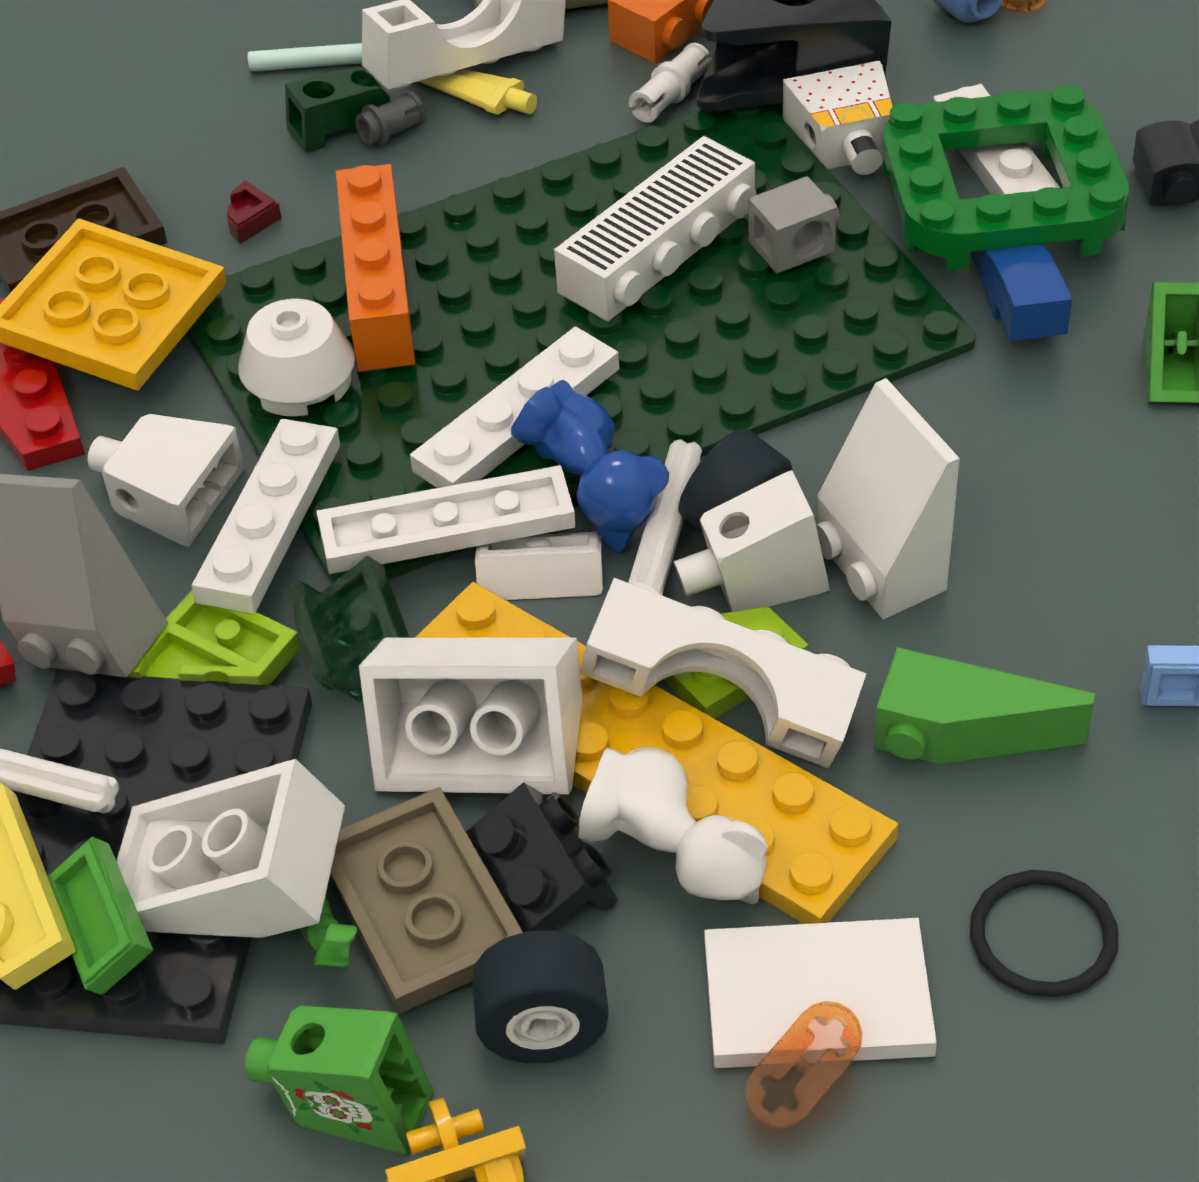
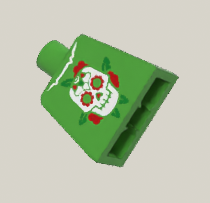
[245,1006,434,1155]

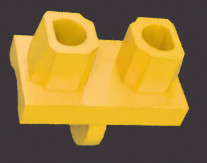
[385,1097,526,1182]

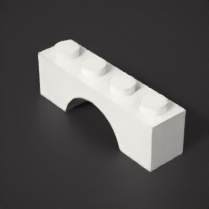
[362,0,566,90]
[580,578,867,769]

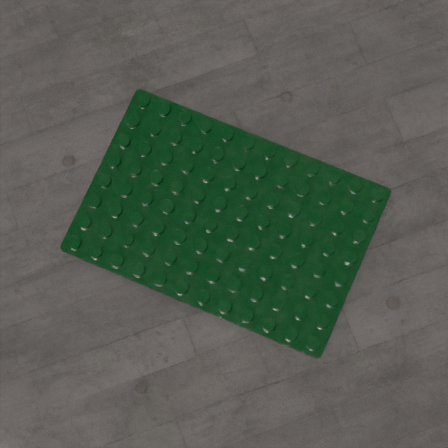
[188,105,976,596]

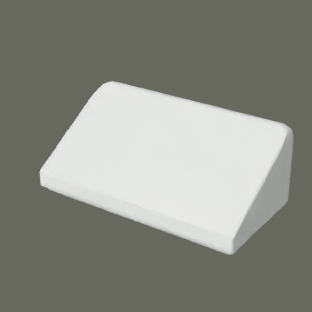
[475,532,603,600]

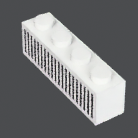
[554,136,756,322]

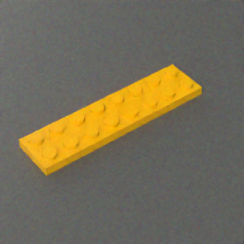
[415,582,899,924]

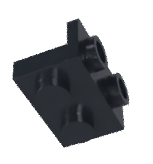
[466,782,618,933]

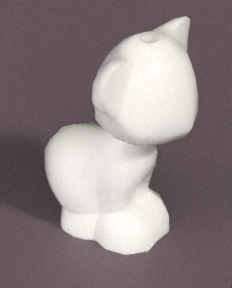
[578,747,768,905]

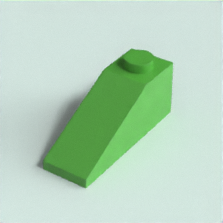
[874,647,1096,764]

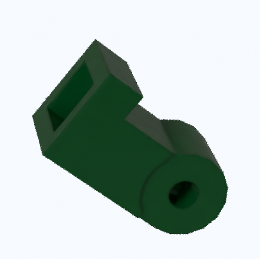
[285,67,391,153]

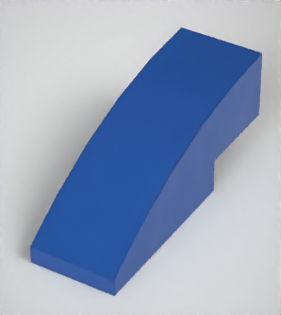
[970,244,1072,341]

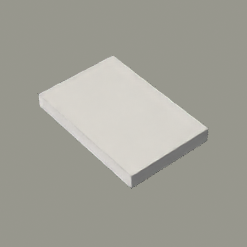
[704,918,937,1069]

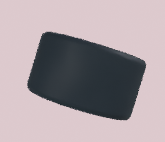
[678,429,792,536]
[472,930,609,1063]

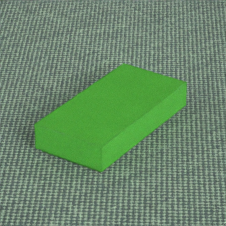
[48,837,153,995]

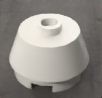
[238,299,355,416]

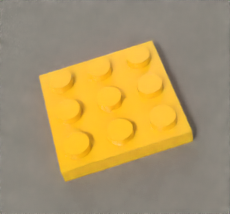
[0,218,226,391]

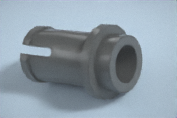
[355,92,426,146]

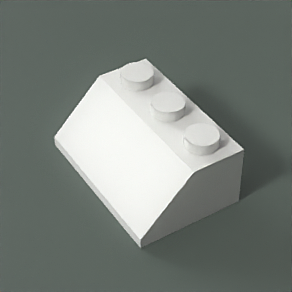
[359,638,583,794]

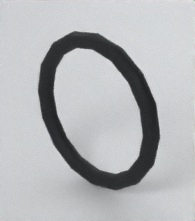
[970,870,1118,997]

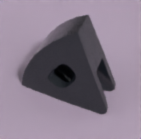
[697,0,892,112]

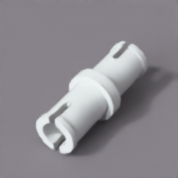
[629,43,712,123]

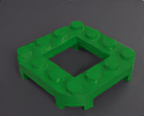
[882,85,1129,270]

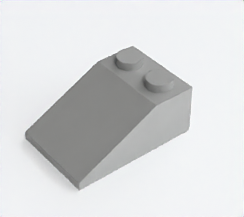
[0,474,168,678]

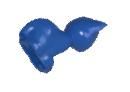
[511,380,669,553]

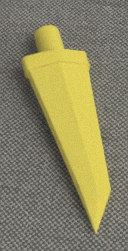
[419,69,537,115]

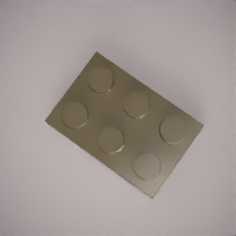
[329,787,523,1014]

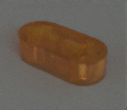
[745,1001,863,1131]

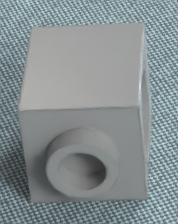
[749,176,840,274]

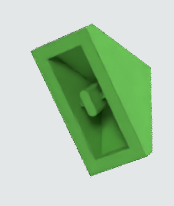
[1142,282,1199,403]

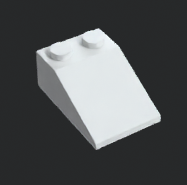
[816,378,960,620]
[116,759,345,938]

